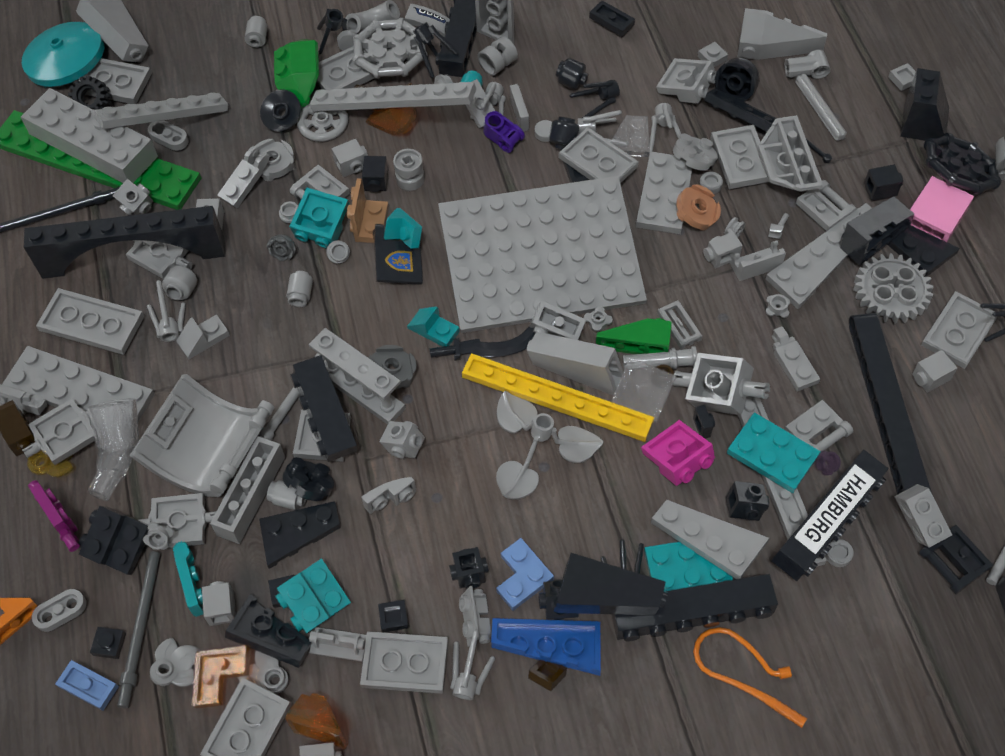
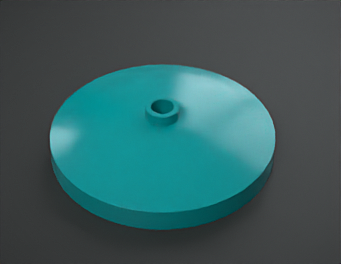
[22,22,104,87]

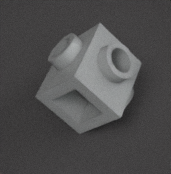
[113,179,153,216]
[379,421,425,459]

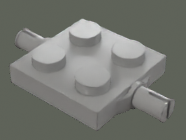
[126,240,193,279]
[22,398,104,465]
[139,493,216,550]

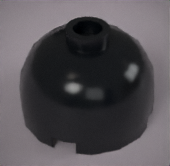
[715,58,760,102]

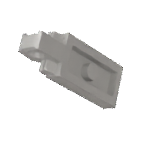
[772,327,820,392]
[0,384,47,415]

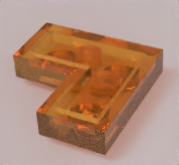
[192,646,251,708]

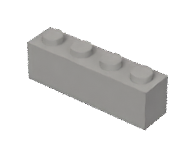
[210,436,285,544]

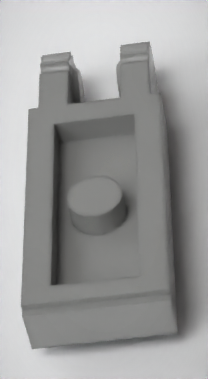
[218,146,270,208]

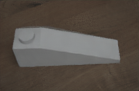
[737,8,827,60]

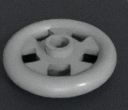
[297,104,348,142]

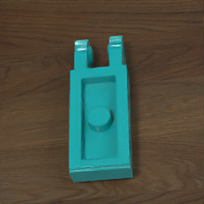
[173,541,204,617]

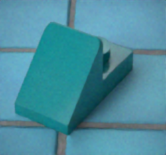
[384,208,422,248]
[407,306,460,347]

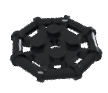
[924,133,1002,195]

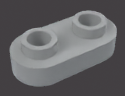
[148,120,189,151]
[32,589,86,632]

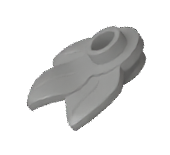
[150,638,200,687]
[236,651,289,694]

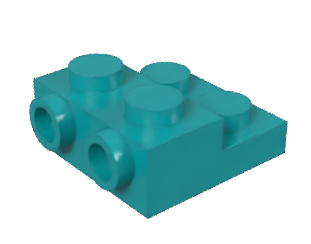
[289,188,350,248]
[275,558,351,633]

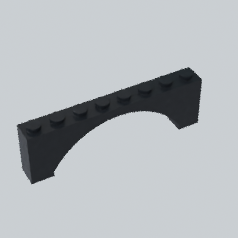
[23,206,225,279]

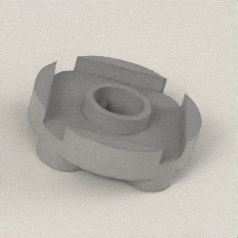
[673,133,718,170]
[252,139,295,181]

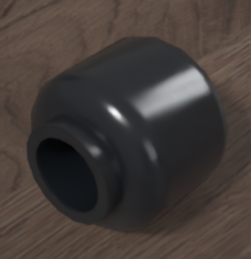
[556,58,589,90]
[549,116,579,149]

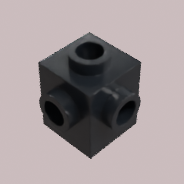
[726,481,769,521]
[449,547,489,589]
[539,579,579,620]

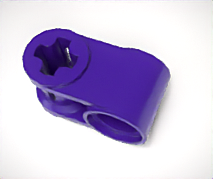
[483,111,525,153]

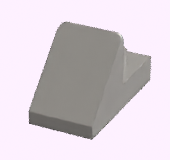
[176,315,230,359]

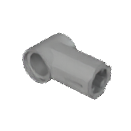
[784,50,830,79]

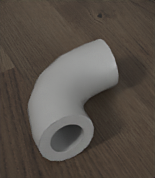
[346,0,400,34]

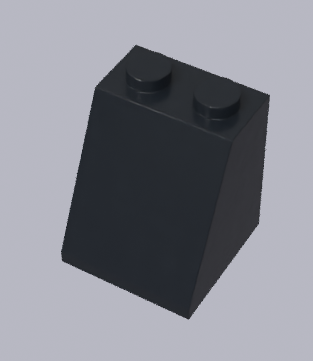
[900,68,949,141]

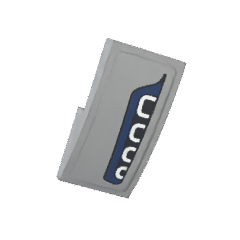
[405,4,450,37]

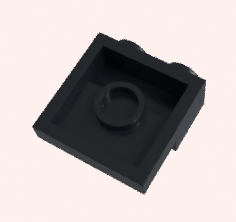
[78,506,149,575]

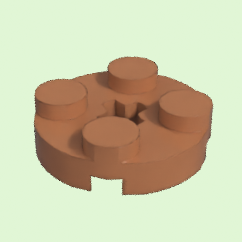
[677,185,721,231]

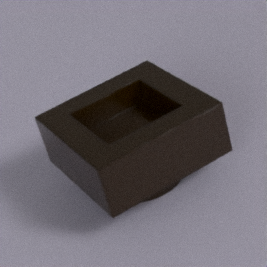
[528,660,567,691]

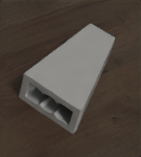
[76,0,148,62]
[527,332,625,396]

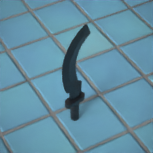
[429,325,535,361]

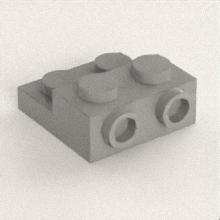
[656,58,716,103]

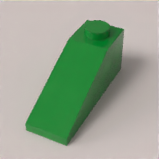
[596,318,672,354]

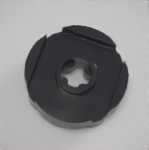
[283,457,334,501]

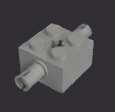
[672,353,770,415]

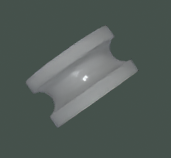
[724,217,746,238]

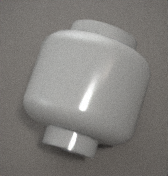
[162,266,197,300]

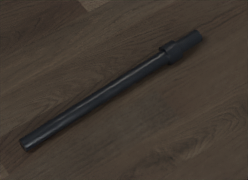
[0,187,120,233]

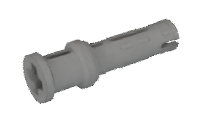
[623,346,697,370]

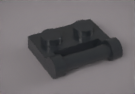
[919,525,993,594]

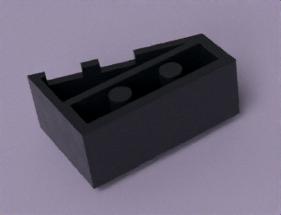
[840,196,914,266]

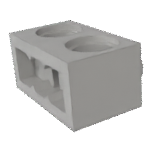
[894,484,952,547]

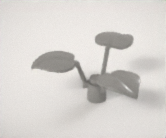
[496,391,603,499]

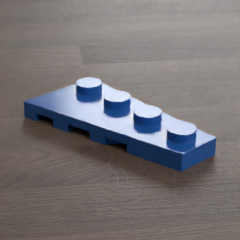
[491,618,601,676]

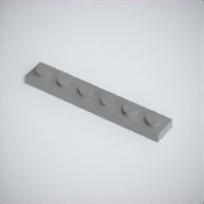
[94,93,228,129]

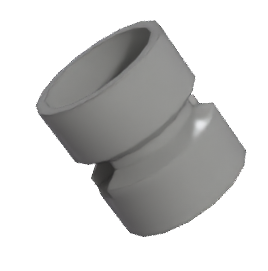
[478,36,518,76]
[393,148,425,191]

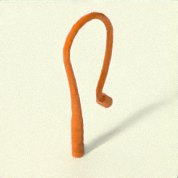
[693,627,807,728]

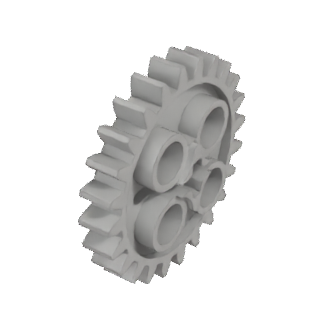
[853,253,933,324]

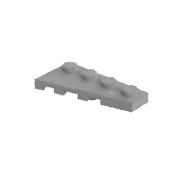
[651,500,769,579]

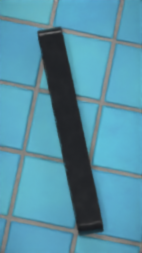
[849,313,932,495]

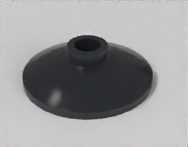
[260,89,301,132]

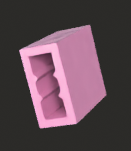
[910,176,974,242]

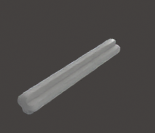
[796,73,847,141]

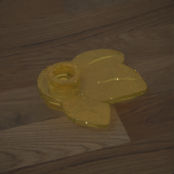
[27,450,74,477]

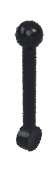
[806,138,832,163]

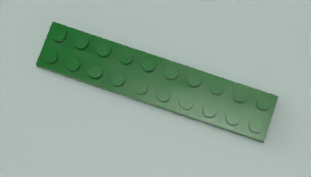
[0,110,202,210]

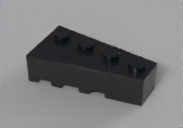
[290,355,357,462]

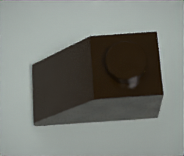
[0,400,36,457]

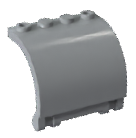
[129,374,275,497]

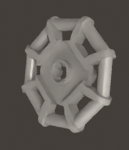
[352,17,428,79]

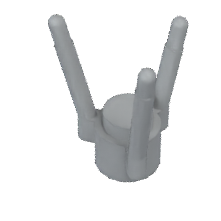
[470,82,506,119]
[648,103,681,153]
[578,110,628,147]
[147,280,186,342]
[450,630,495,700]

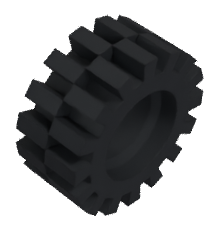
[68,76,112,110]

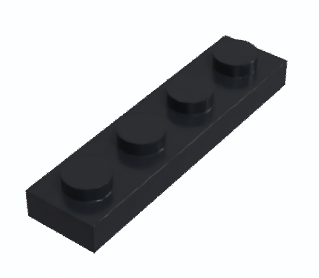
[704,88,777,133]

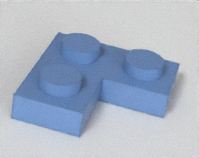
[496,538,554,611]

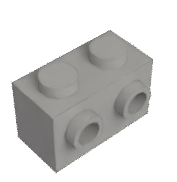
[529,301,586,340]

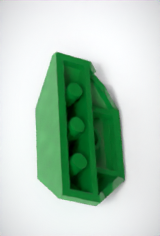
[274,39,319,108]

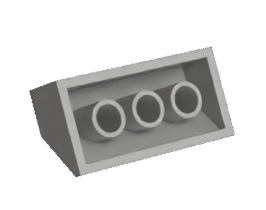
[475,0,514,44]

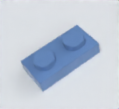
[55,660,119,711]

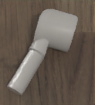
[768,213,789,239]

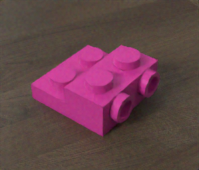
[641,420,715,486]

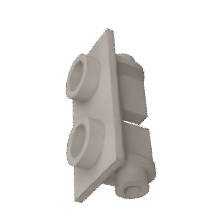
[459,586,492,647]
[309,627,367,662]

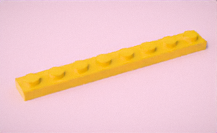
[462,353,654,442]

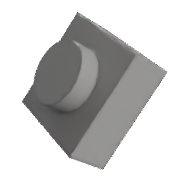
[698,42,728,67]
[888,63,916,91]

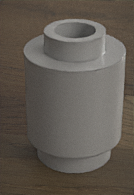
[244,16,267,47]
[286,271,313,307]
[267,480,306,510]

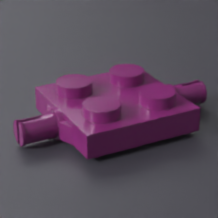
[28,480,80,552]

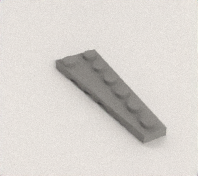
[766,203,872,309]

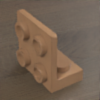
[347,178,389,243]

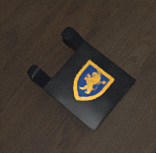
[373,224,423,285]

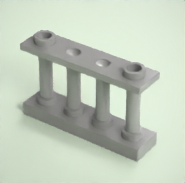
[308,328,406,425]

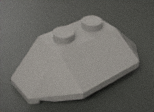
[758,115,823,191]

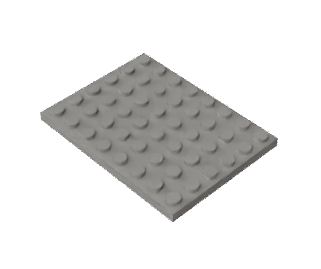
[438,176,647,333]

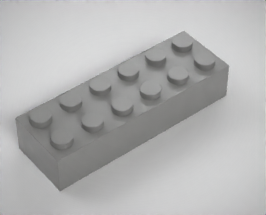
[21,88,158,183]

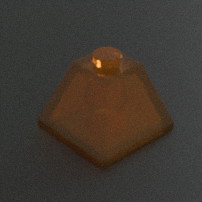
[365,83,417,136]
[285,693,348,749]

